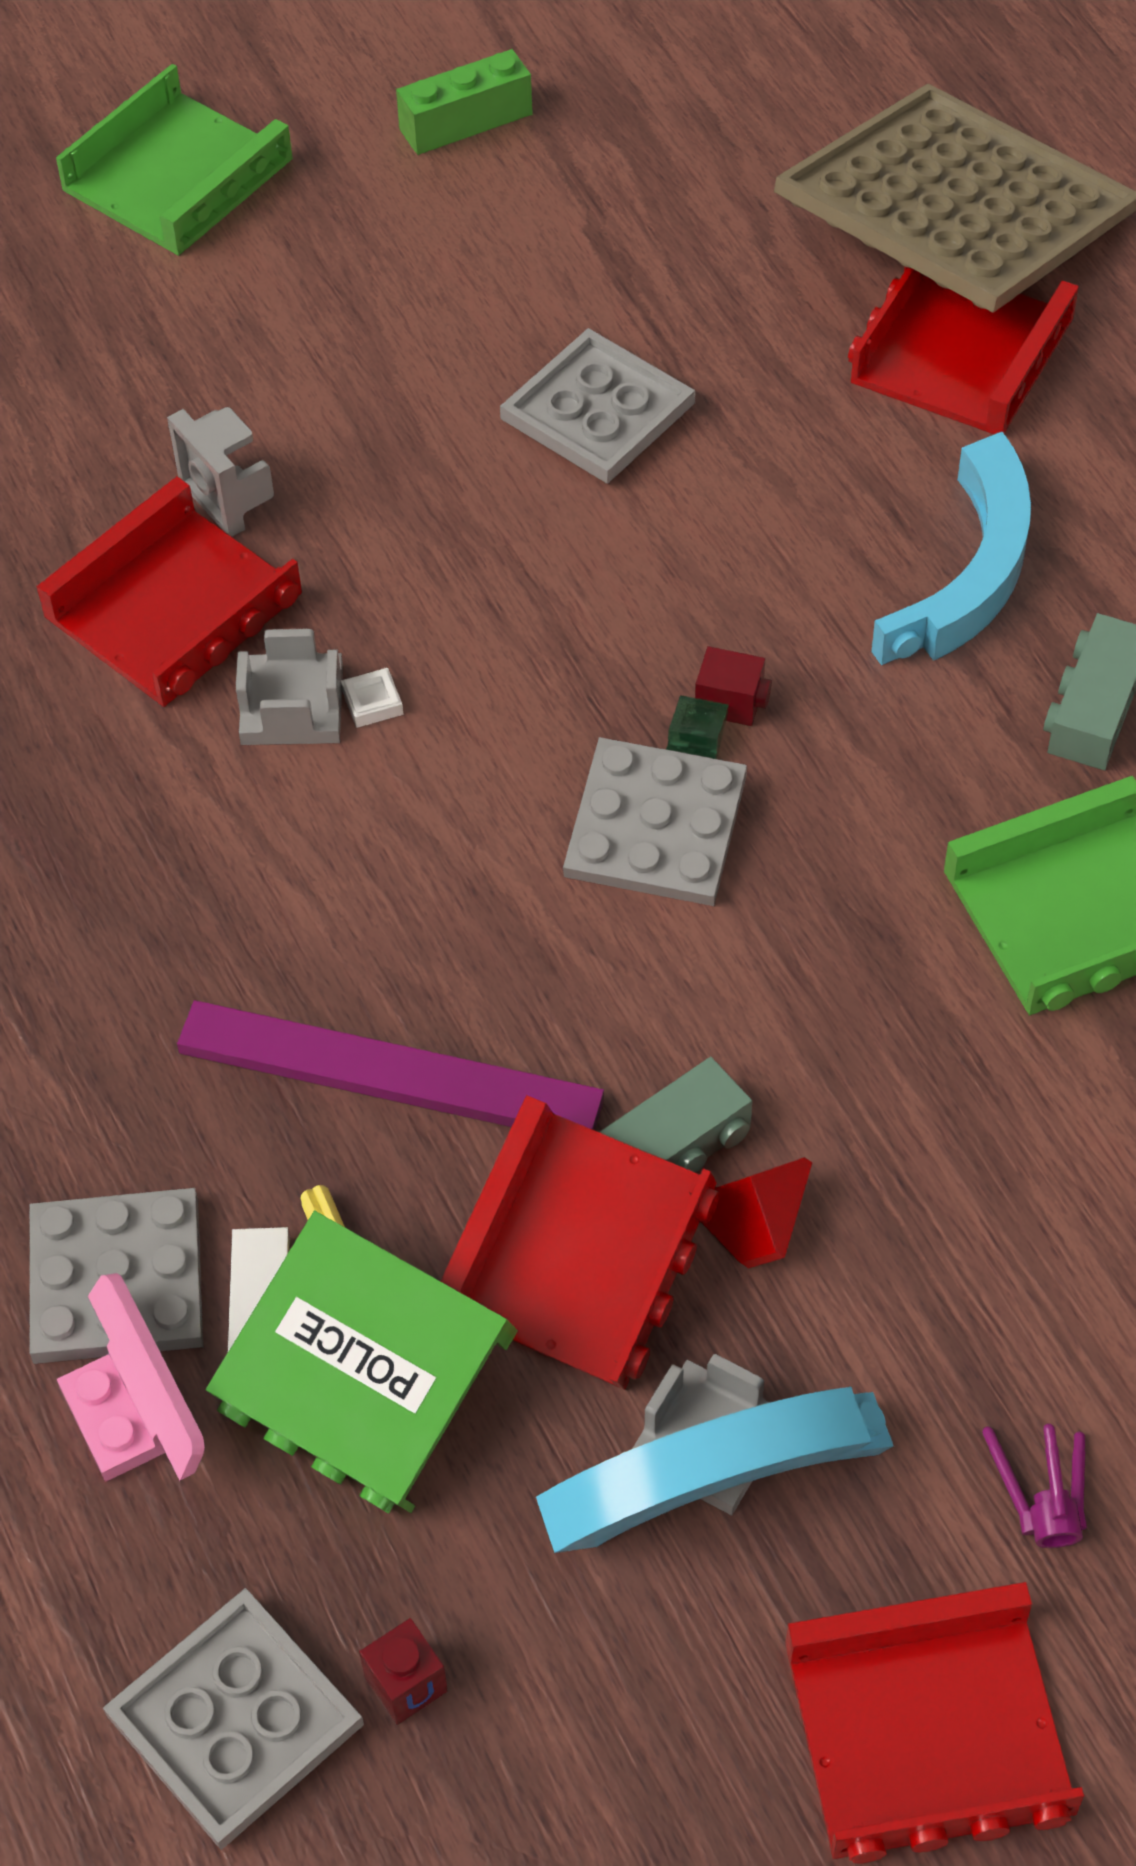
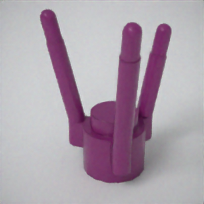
[982,1423,1087,1548]

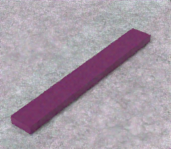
[177,1000,604,1130]

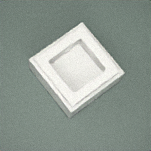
[341,668,404,728]

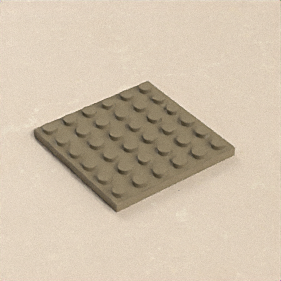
[774,83,1136,313]

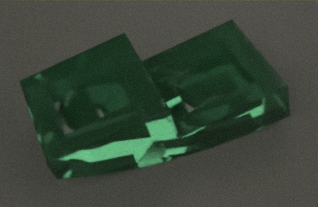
[666,695,729,759]

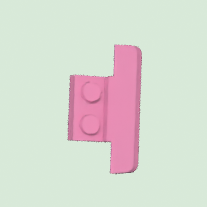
[57,1273,205,1482]

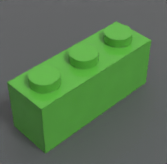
[396,49,533,155]

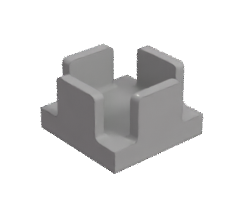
[167,407,274,537]
[236,629,343,745]
[632,1354,770,1516]

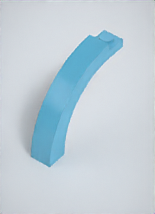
[871,432,1031,665]
[536,1387,894,1553]

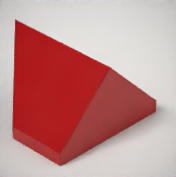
[700,1157,813,1269]

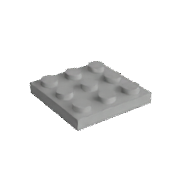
[500,328,695,484]
[563,737,747,906]
[30,1188,203,1364]
[103,1588,364,1850]

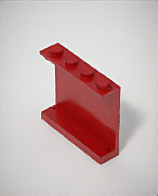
[847,267,1079,434]
[36,476,302,707]
[440,1095,720,1390]
[785,1582,1084,1864]

